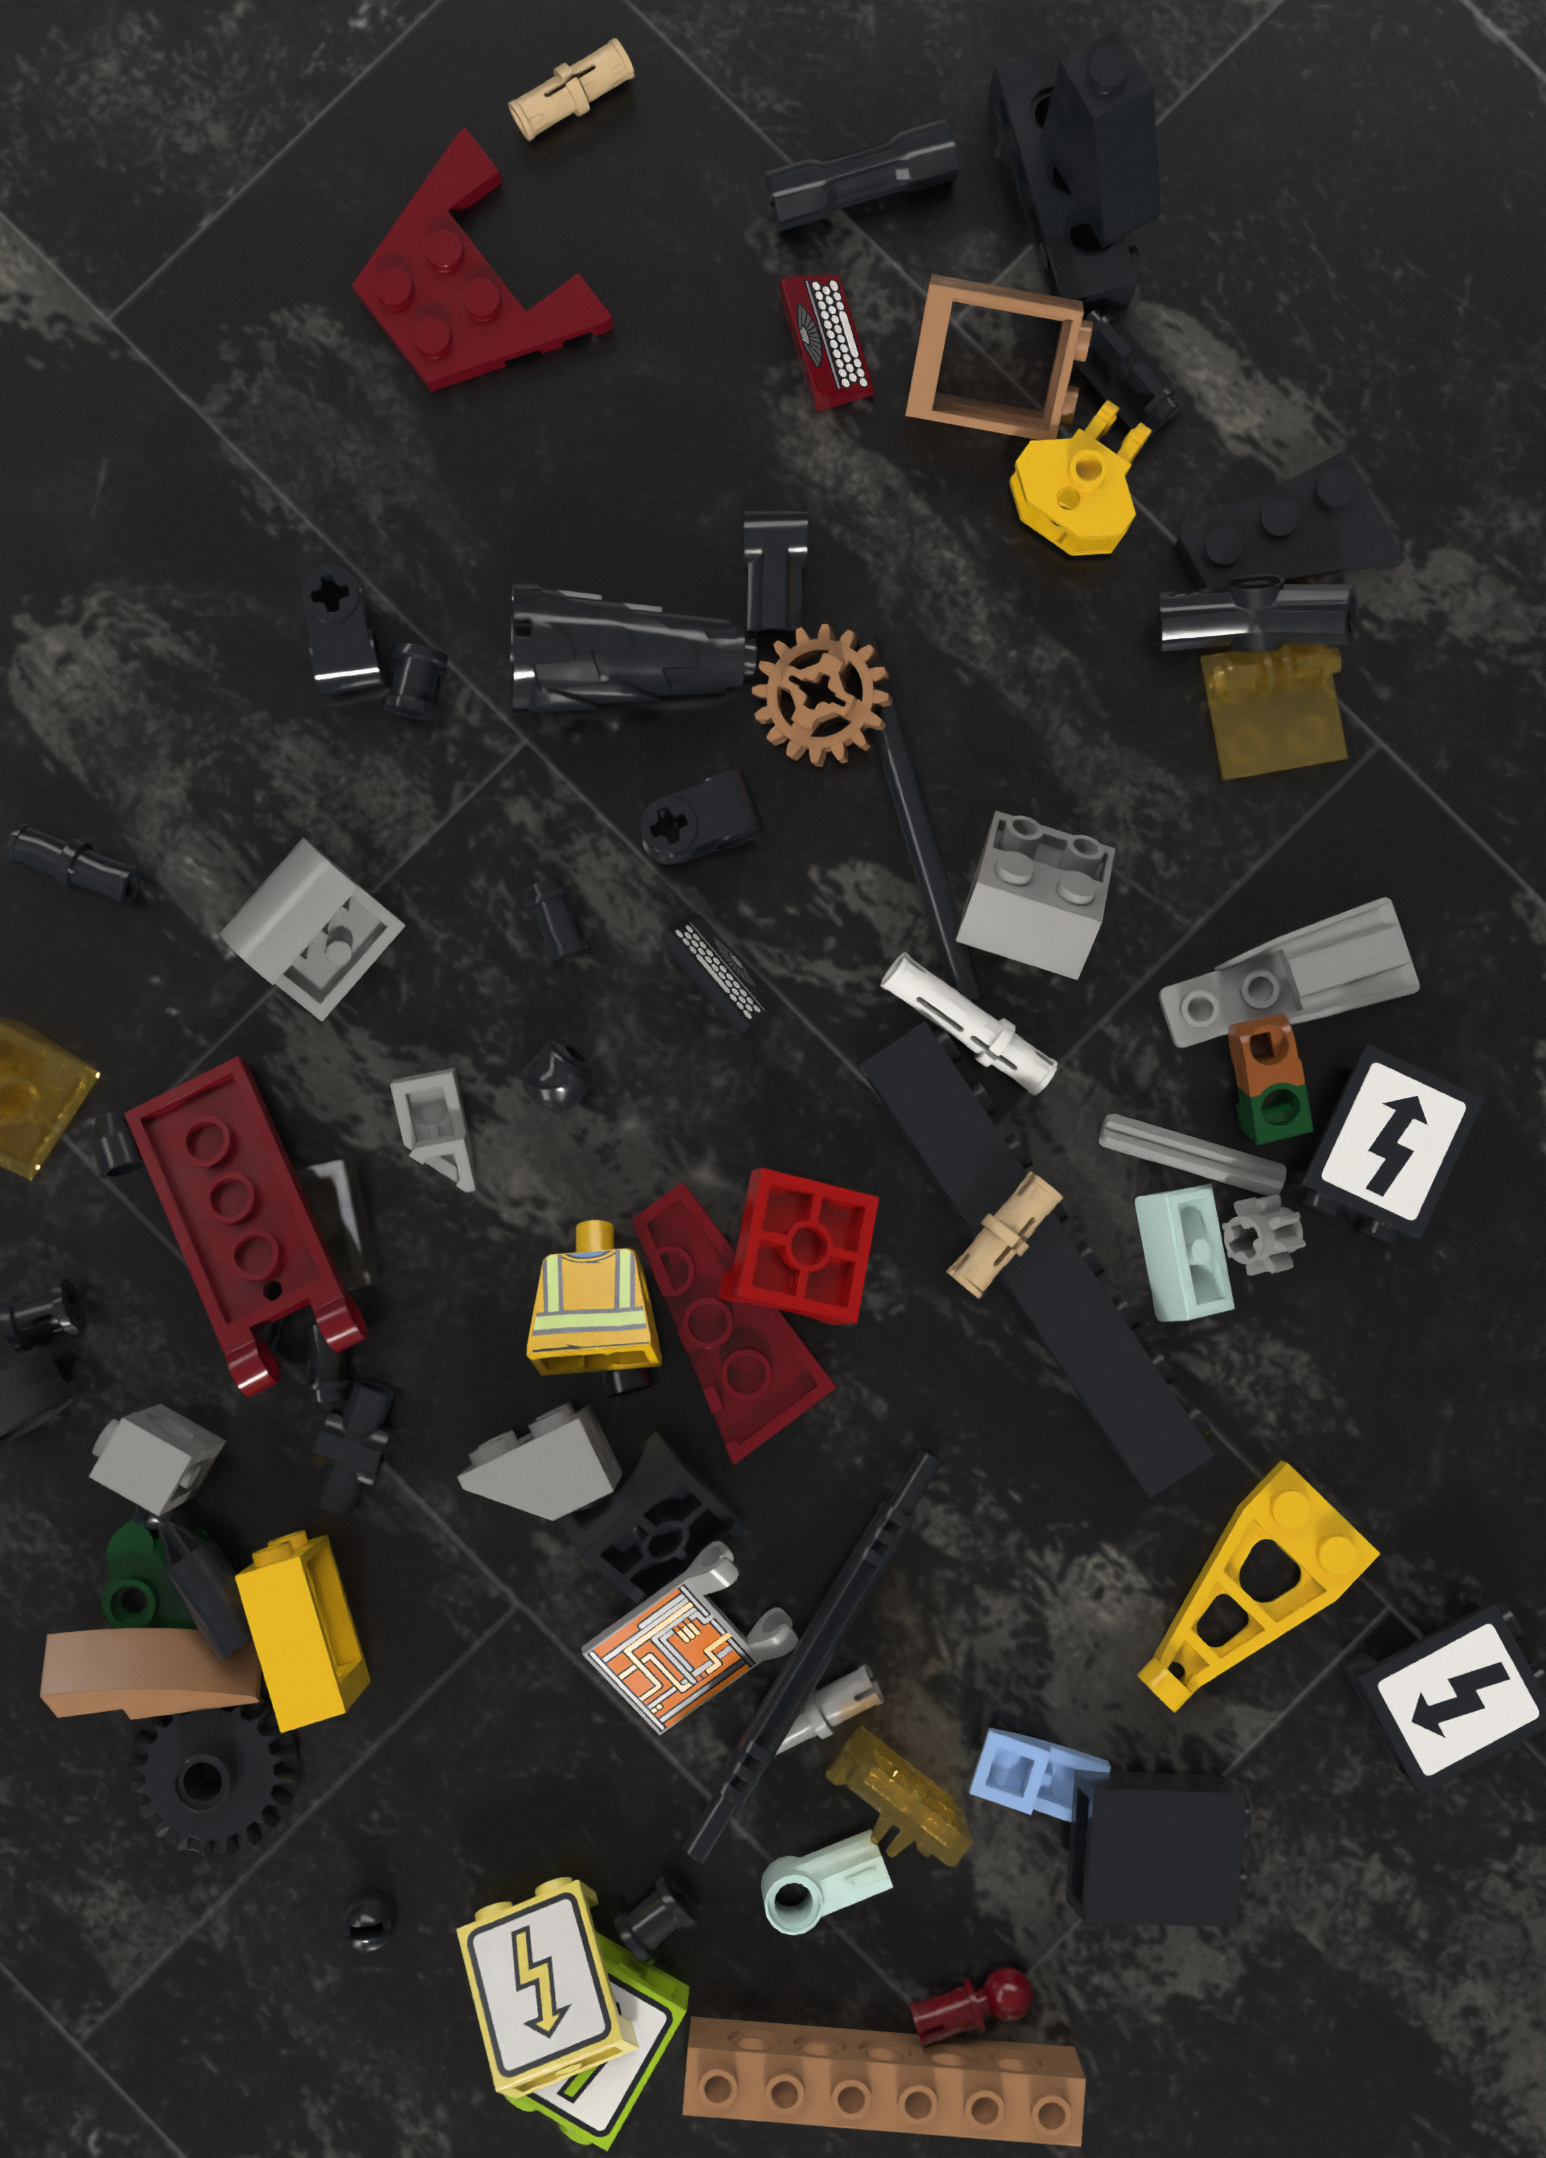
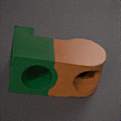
[1228,1013,1314,1145]

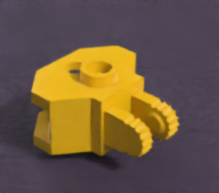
[1009,400,1152,556]

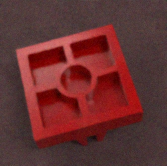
[718,1168,879,1325]

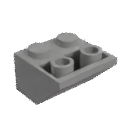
[956,811,1115,980]
[458,1401,623,1521]

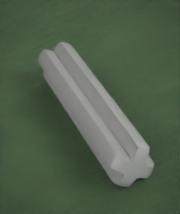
[1099,1114,1287,1196]

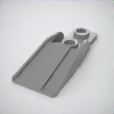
[1158,898,1420,1048]

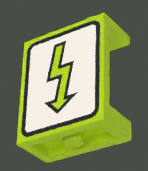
[493,1932,690,2151]

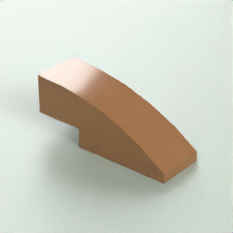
[40,1628,261,1720]

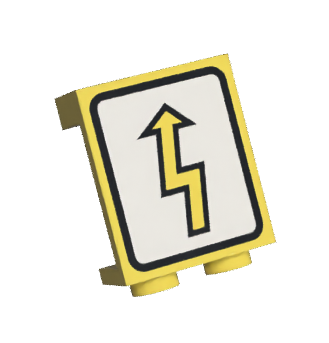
[456,1877,639,2099]

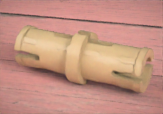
[508,38,635,141]
[946,1171,1063,1299]

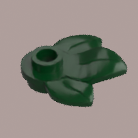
[101,1519,210,1630]

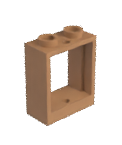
[905,274,1093,440]

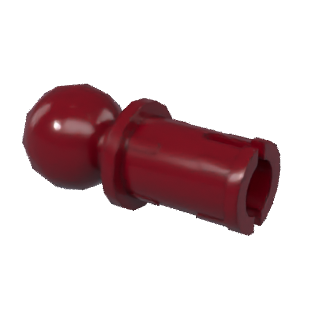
[909,1967,1033,2047]

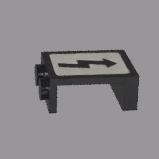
[1287,1044,1485,1245]
[1341,1592,1546,1796]

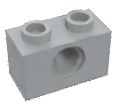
[89,1404,226,1516]

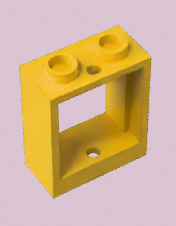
[235,1530,371,1733]

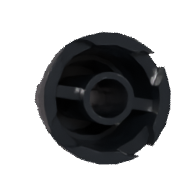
[511,583,757,715]

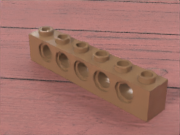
[683,2016,1086,2147]

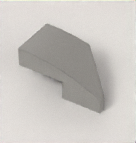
[390,1068,477,1192]

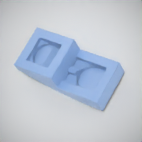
[968,1728,1111,1822]

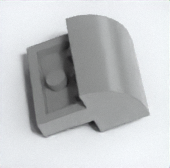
[220,837,405,1021]

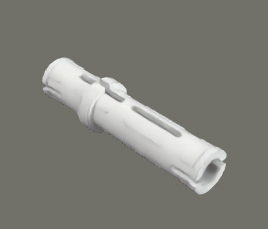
[880,952,1058,1096]

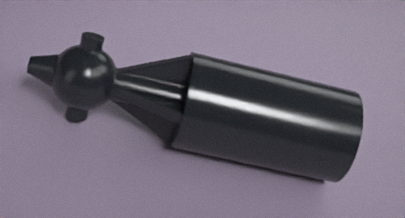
[133,1504,253,1661]

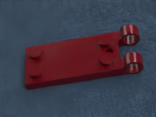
[124,1056,368,1397]

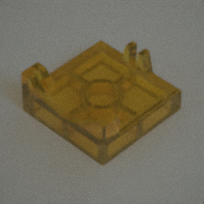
[825,1725,973,1867]

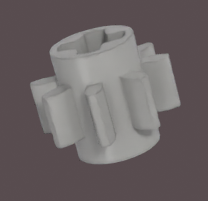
[1222,1194,1306,1276]

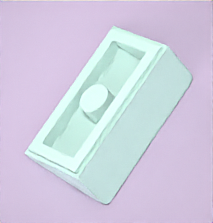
[1135,1184,1235,1322]

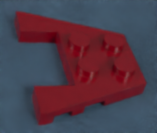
[352,128,614,392]

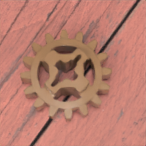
[752,624,892,767]

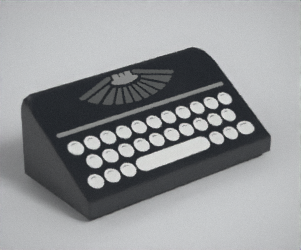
[660,914,777,1037]

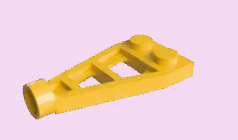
[1137,1460,1380,1713]

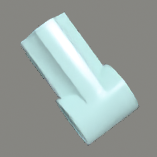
[761,1829,893,1935]

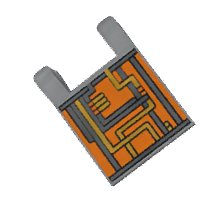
[581,1541,798,1735]

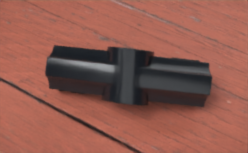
[1157,575,1358,653]

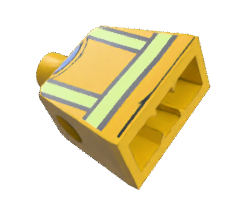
[527,1220,662,1376]

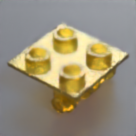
[1200,644,1348,780]

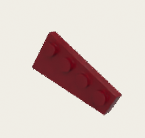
[631,1181,837,1465]

